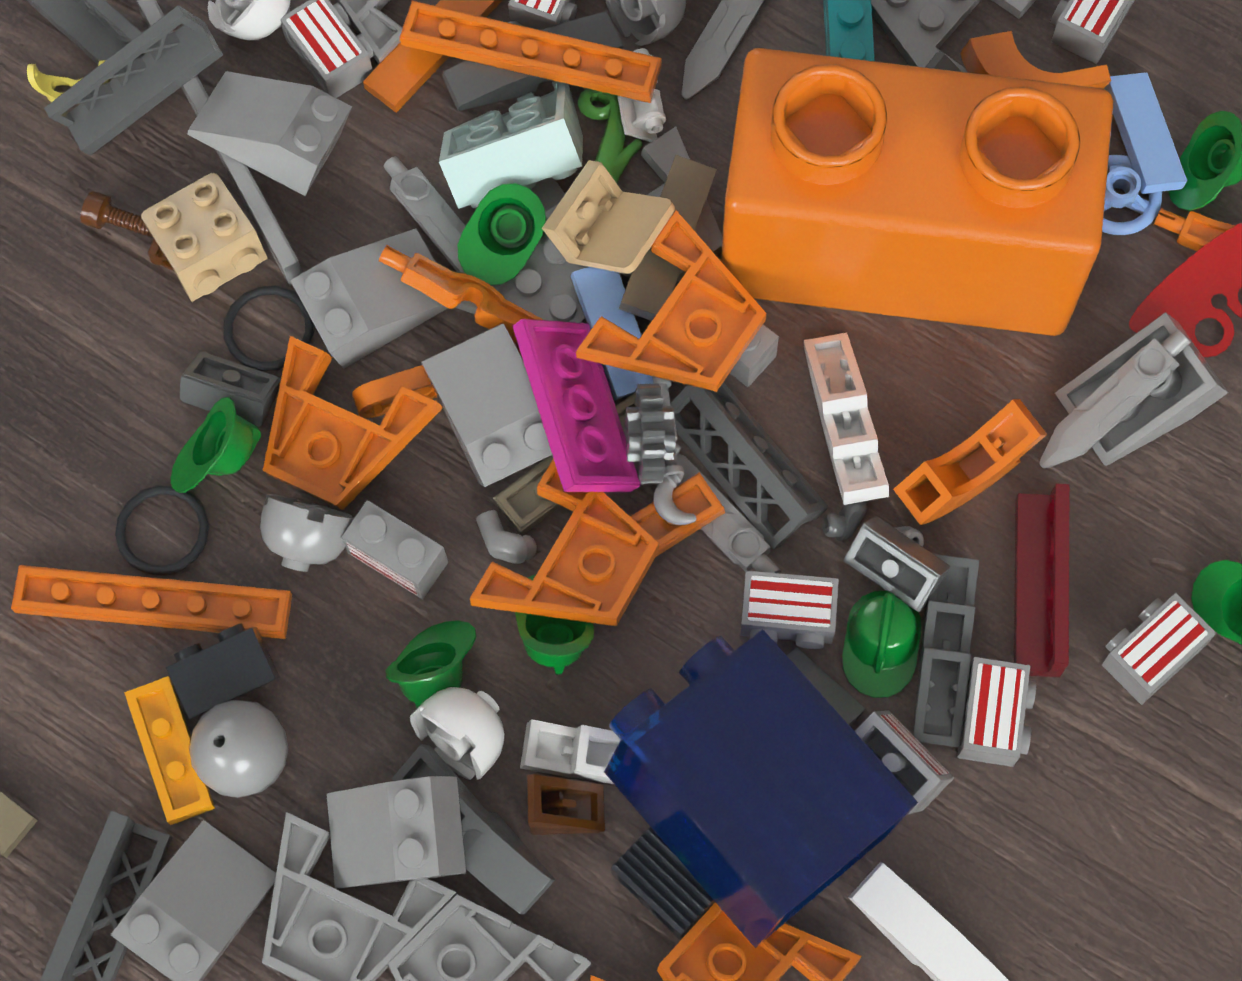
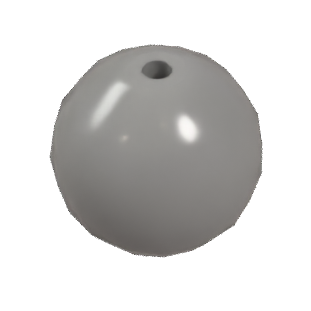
[189,700,288,798]

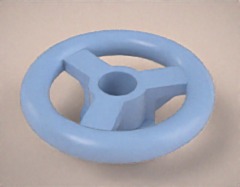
[1102,155,1162,235]

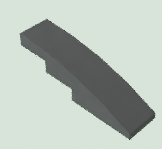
[442,11,624,111]
[913,554,979,747]

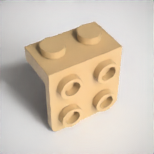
[542,160,675,274]
[141,173,268,302]

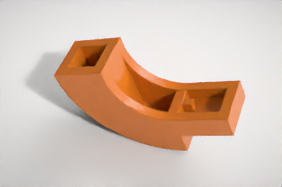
[960,31,1111,89]
[893,399,1047,525]

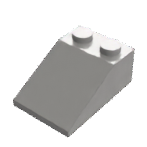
[187,71,352,196]
[290,228,448,369]
[1055,312,1229,466]
[421,323,552,487]
[327,776,466,889]
[111,820,276,981]

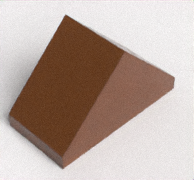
[527,774,605,835]

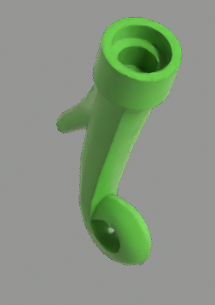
[578,88,643,183]

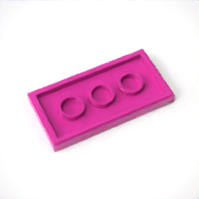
[513,319,641,492]

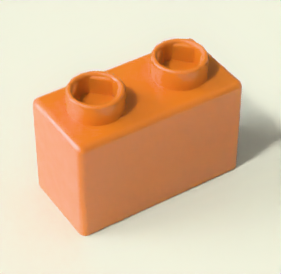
[721,48,1113,336]

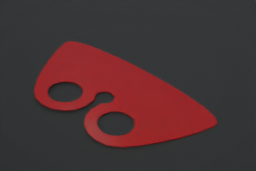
[1129,223,1242,357]

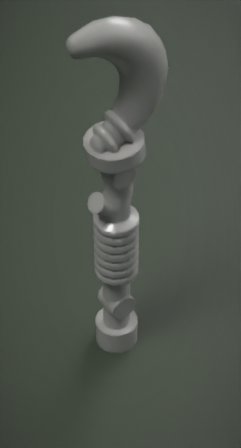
[652,376,696,525]

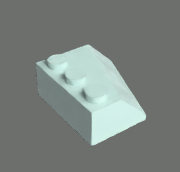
[439,81,583,209]

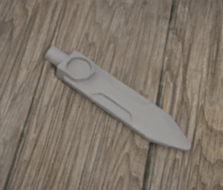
[682,0,765,100]
[384,156,500,291]
[1039,329,1191,469]
[656,452,781,573]

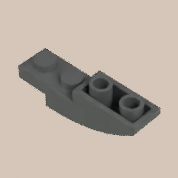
[391,744,555,914]

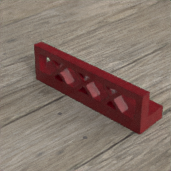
[1014,483,1070,677]

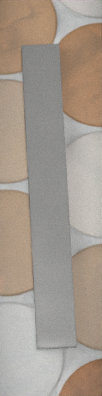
[136,0,303,286]

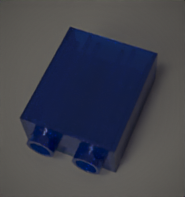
[604,629,918,948]

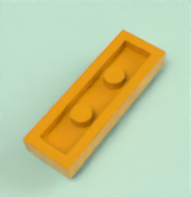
[124,676,215,825]

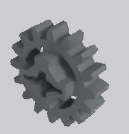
[625,383,676,484]

